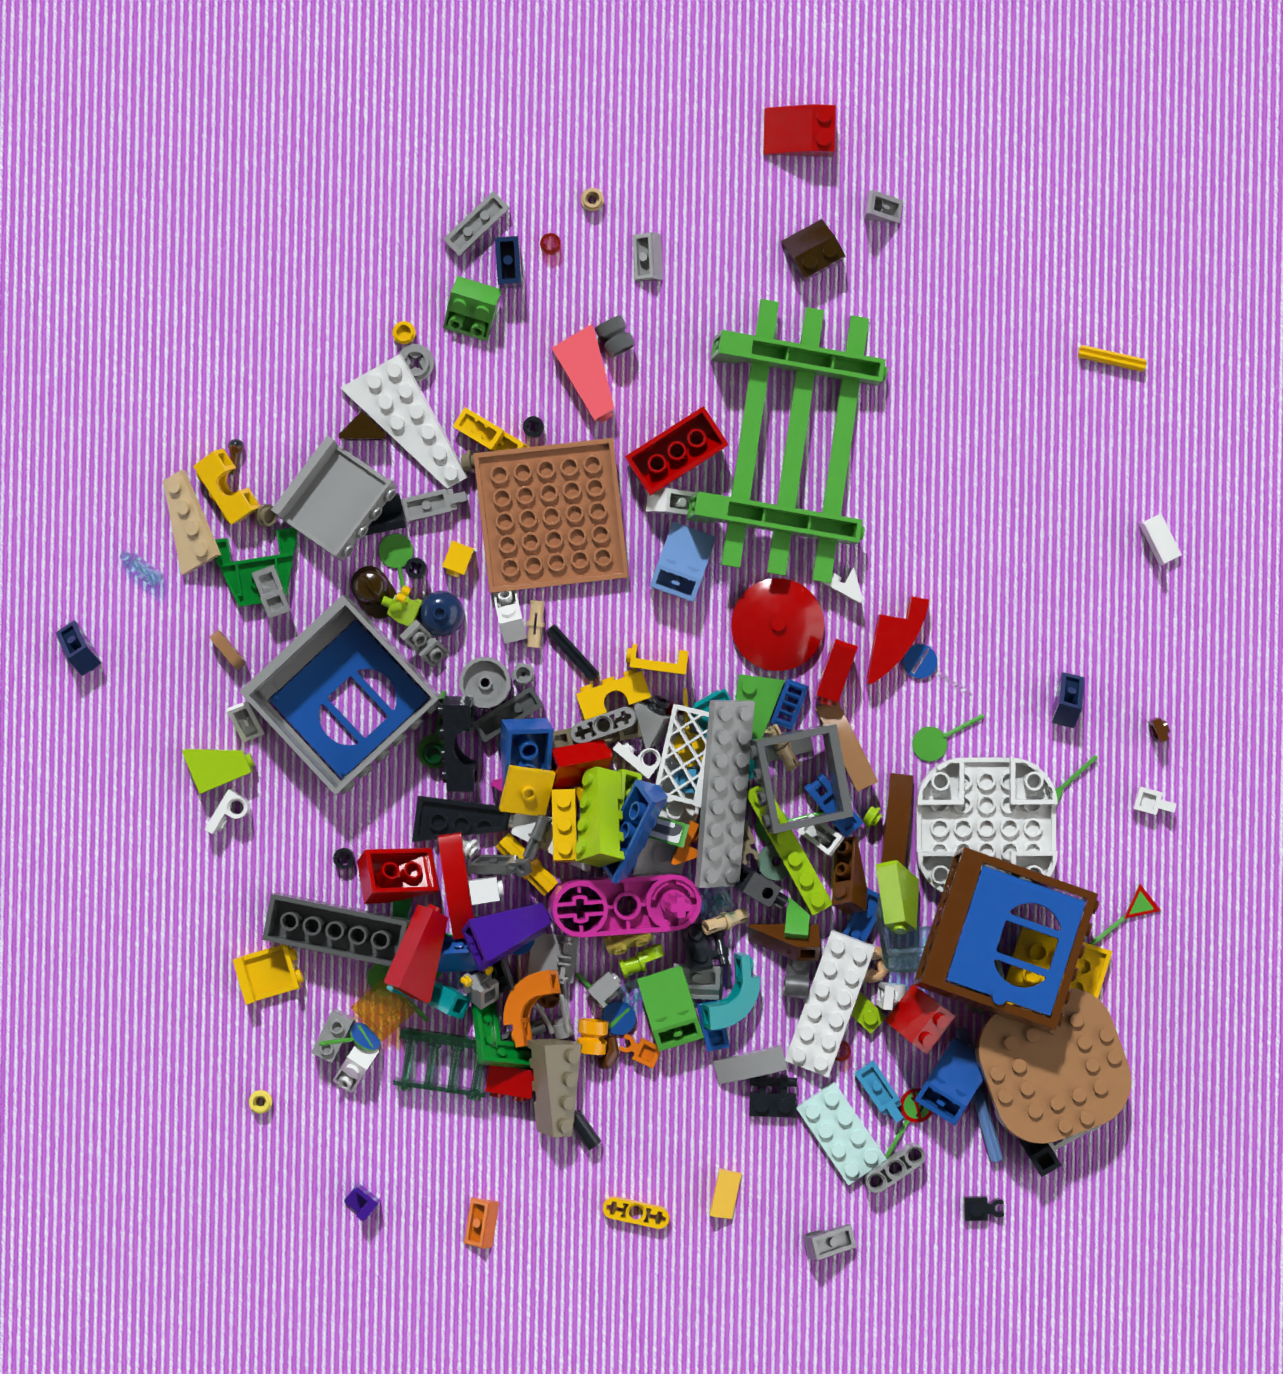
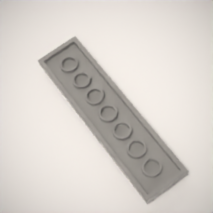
[695,700,755,888]

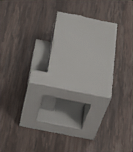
[585,972,622,1009]

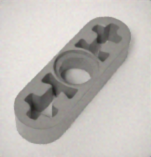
[571,707,637,743]

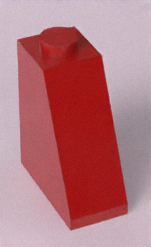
[814,639,858,707]
[551,739,613,795]

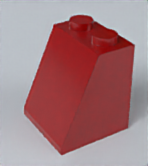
[885,984,955,1054]

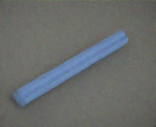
[954,1027,1003,1162]

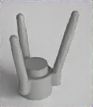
[534,984,574,1039]

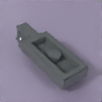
[468,855,532,877]

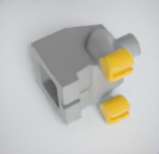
[460,966,499,1010]

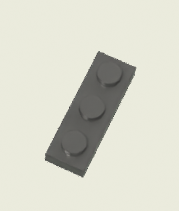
[472,686,544,743]

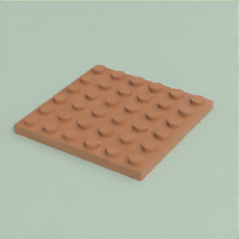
[473,438,629,593]

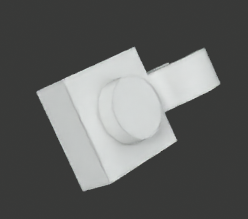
[1133,786,1177,815]

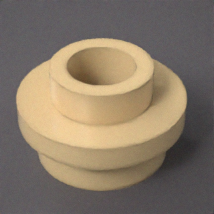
[581,188,604,212]

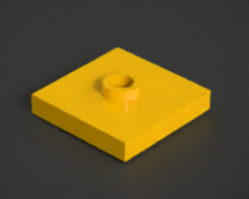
[499,765,556,816]

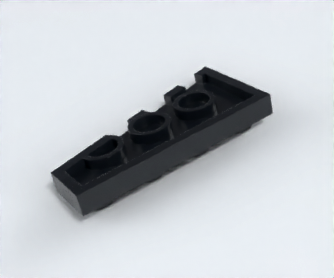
[412,795,510,842]

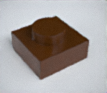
[1148,717,1170,743]

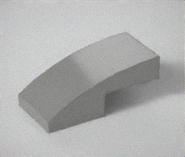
[252,565,291,619]

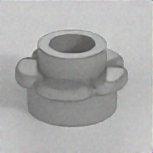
[512,663,535,686]

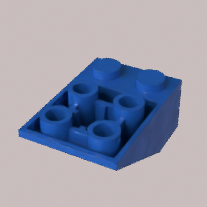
[915,1037,984,1126]

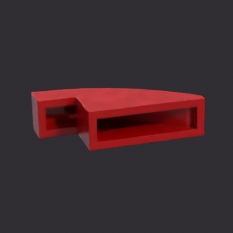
[866,596,930,684]
[438,832,475,940]

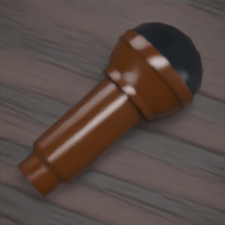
[228,439,244,475]

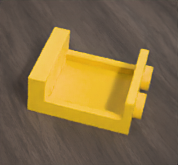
[625,644,689,675]
[233,944,304,1005]

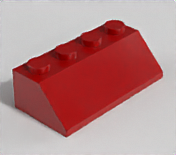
[625,406,729,496]

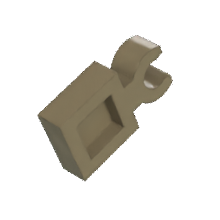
[741,821,759,865]

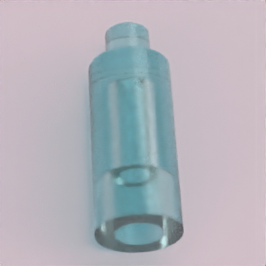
[119,550,164,588]

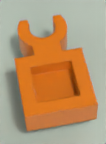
[619,1034,661,1068]

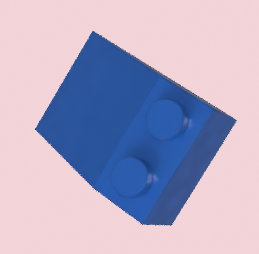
[500,718,554,789]

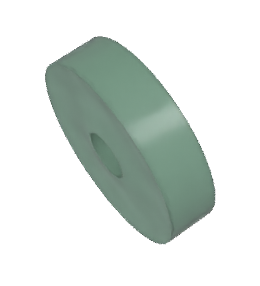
[757,843,790,880]

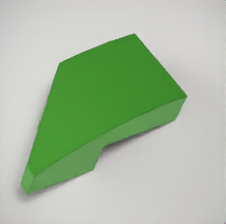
[784,898,810,939]

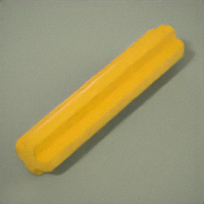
[1078,345,1147,372]

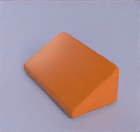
[464,1197,499,1249]

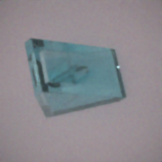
[699,885,735,921]

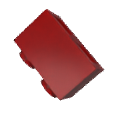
[485,1065,534,1102]

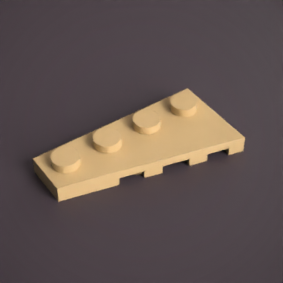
[163,470,221,575]

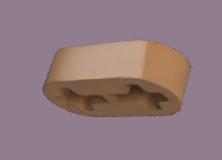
[209,629,247,670]

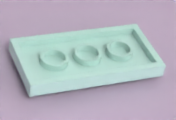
[796,1081,887,1185]

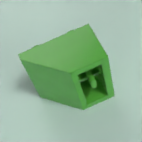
[443,276,502,341]

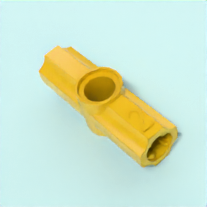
[495,832,558,896]

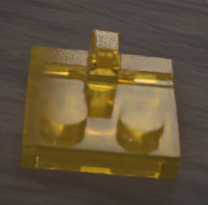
[351,975,417,1041]

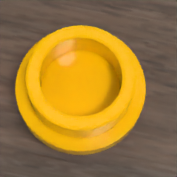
[392,321,416,345]

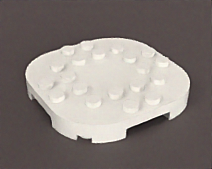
[916,757,1058,897]

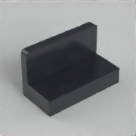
[365,493,406,536]

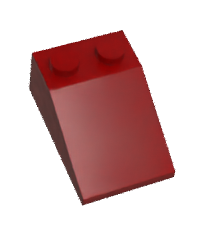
[763,104,836,157]
[357,848,439,904]

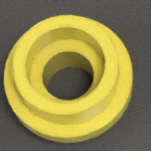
[249,1090,272,1114]

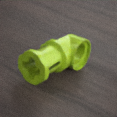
[619,943,665,979]

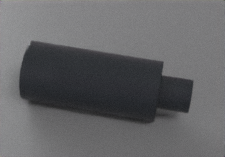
[573,1110,601,1151]

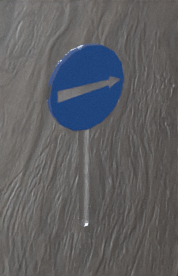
[903,644,972,696]

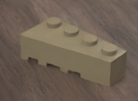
[528,1038,582,1138]

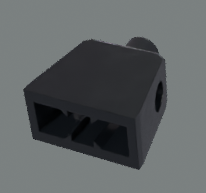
[736,864,788,909]

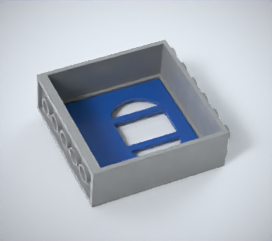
[239,595,443,795]

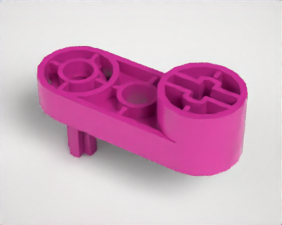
[547,873,702,938]

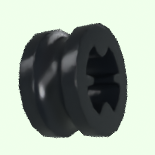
[523,416,544,438]
[647,695,671,716]
[333,848,355,869]

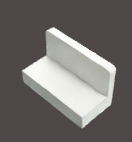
[1139,514,1182,566]

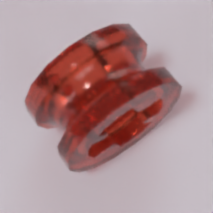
[540,233,561,255]
[835,1040,851,1062]

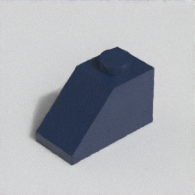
[56,620,101,676]
[1051,672,1085,728]

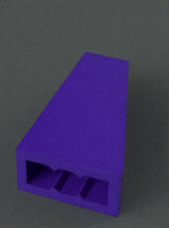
[461,903,551,972]

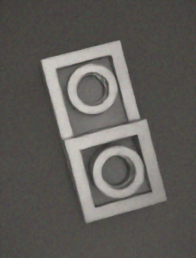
[400,620,449,668]

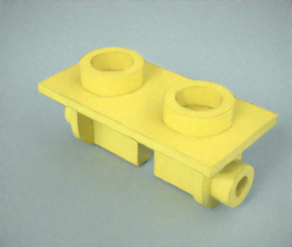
[603,933,653,955]

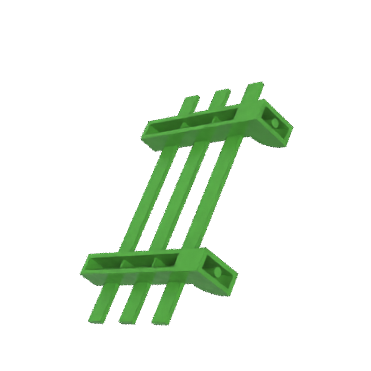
[687,299,888,583]

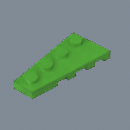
[735,674,785,739]

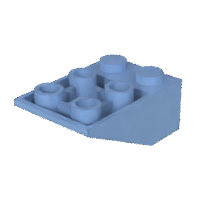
[650,522,717,603]

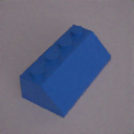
[602,779,668,884]

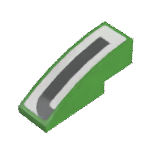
[648,815,690,848]

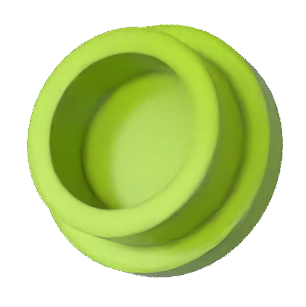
[863,806,883,829]

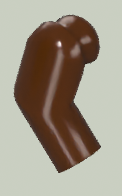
[597,1035,620,1070]

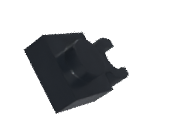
[963,1196,1004,1221]

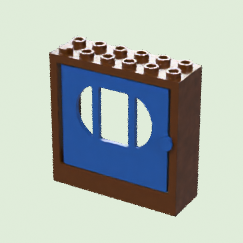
[913,847,1099,1031]

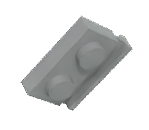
[674,963,721,1000]

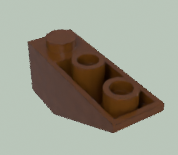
[832,836,867,914]
[748,923,820,961]

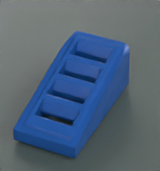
[770,679,809,730]

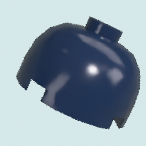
[418,591,464,637]

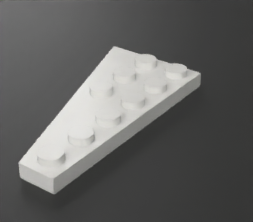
[340,354,469,489]

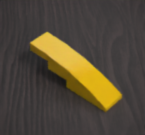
[452,407,529,451]

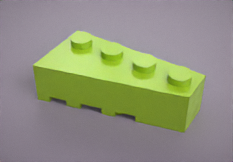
[575,766,625,867]

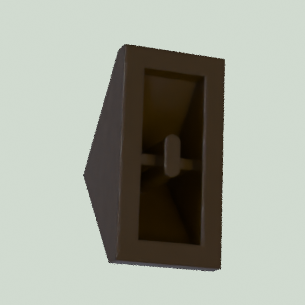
[339,411,387,441]

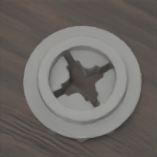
[399,344,434,381]

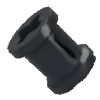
[405,558,427,579]

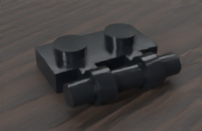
[681,923,729,972]
[749,1075,797,1118]

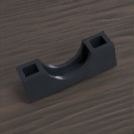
[438,696,478,792]
[1017,1137,1062,1177]

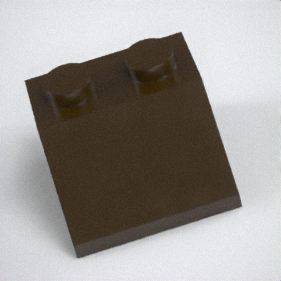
[781,219,846,282]

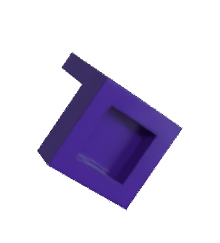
[344,1182,380,1222]

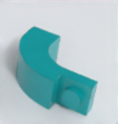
[702,952,760,1030]
[386,980,471,1019]

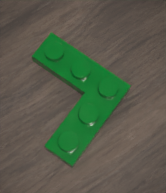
[471,1001,532,1069]

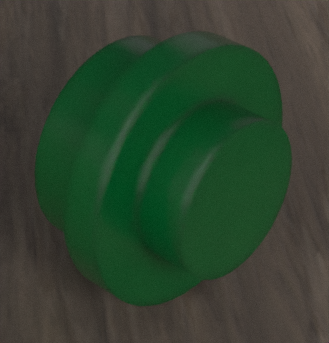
[422,742,444,765]

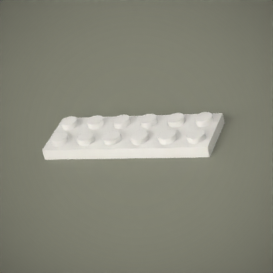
[785,930,876,1077]

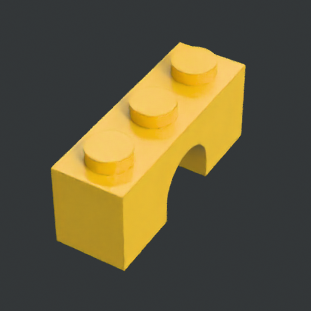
[193,448,260,525]
[576,668,651,720]
[552,789,577,863]

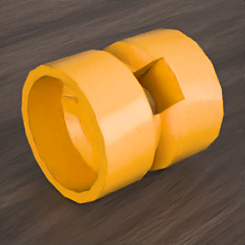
[577,1018,609,1055]

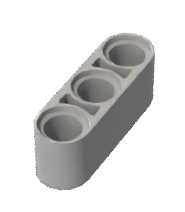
[864,1142,926,1193]

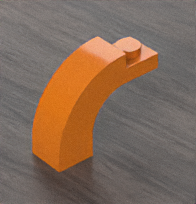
[503,970,561,1047]

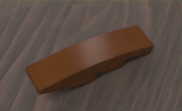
[881,773,913,866]

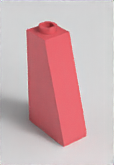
[552,324,615,423]

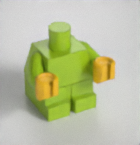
[381,585,422,627]

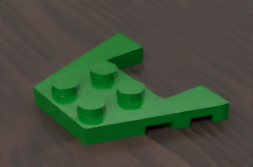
[215,528,298,607]

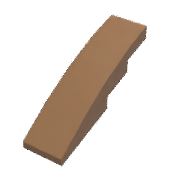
[815,703,878,792]

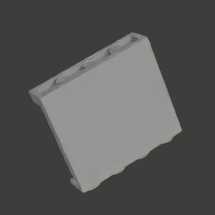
[271,436,397,562]

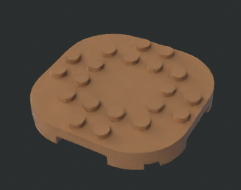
[975,988,1131,1143]

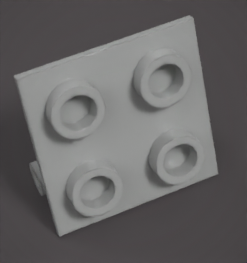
[527,933,579,984]

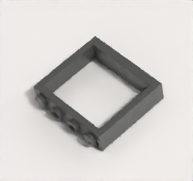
[749,723,854,834]

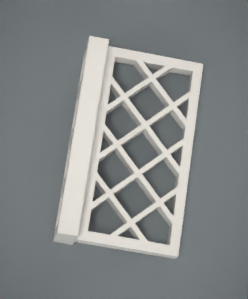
[656,704,709,808]

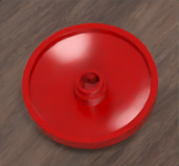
[731,578,824,671]

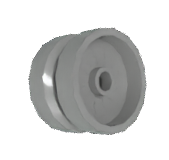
[459,657,512,708]

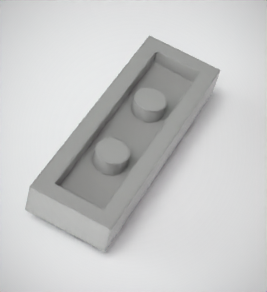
[443,191,510,257]

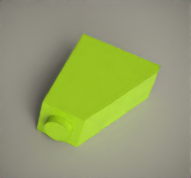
[182,749,256,794]
[876,860,919,935]

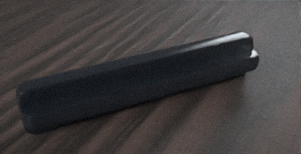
[546,624,599,681]

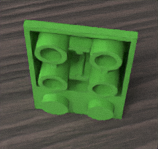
[637,965,704,1052]

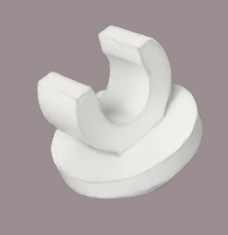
[462,838,479,860]

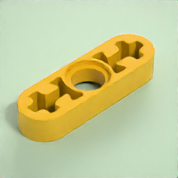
[603,1196,669,1229]

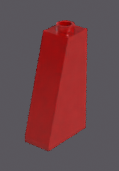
[383,904,448,1004]

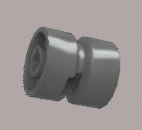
[595,315,636,358]

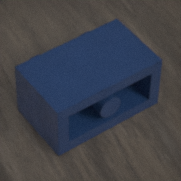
[495,236,522,288]

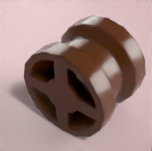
[538,993,561,1008]

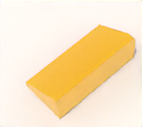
[709,1168,742,1219]

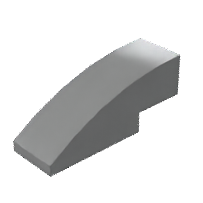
[713,1045,787,1084]

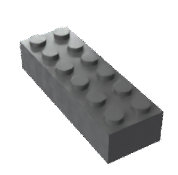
[262,892,411,966]

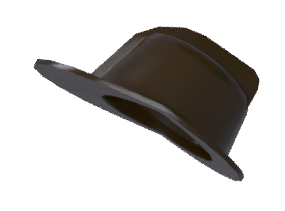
[351,566,397,619]

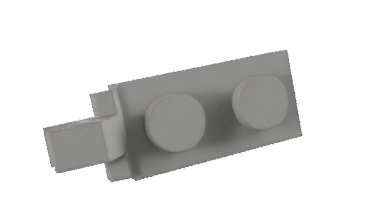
[401,489,468,522]

